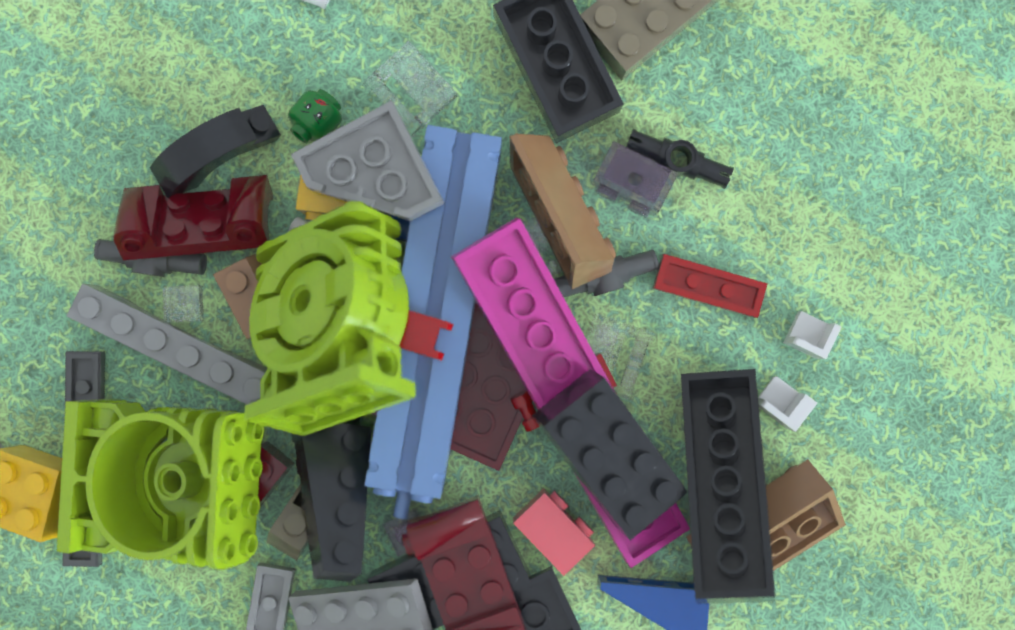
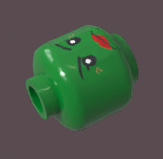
[288,89,342,144]

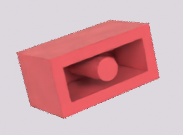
[513,488,595,576]

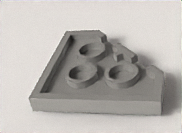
[291,100,445,221]

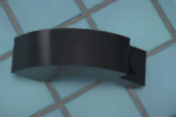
[150,105,281,198]

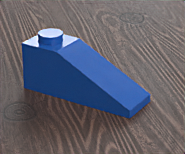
[598,575,709,630]

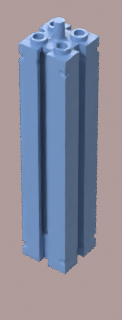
[365,125,502,519]

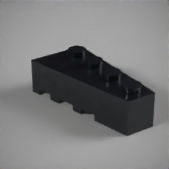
[291,423,372,582]

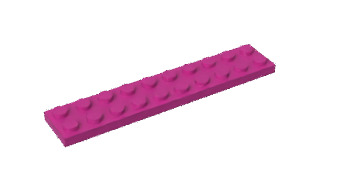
[451,217,690,568]

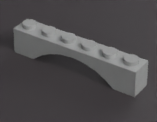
[67,283,267,405]

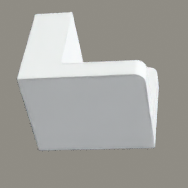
[783,311,841,359]
[758,377,817,432]

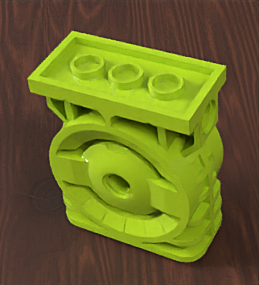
[245,201,416,436]
[56,399,264,570]

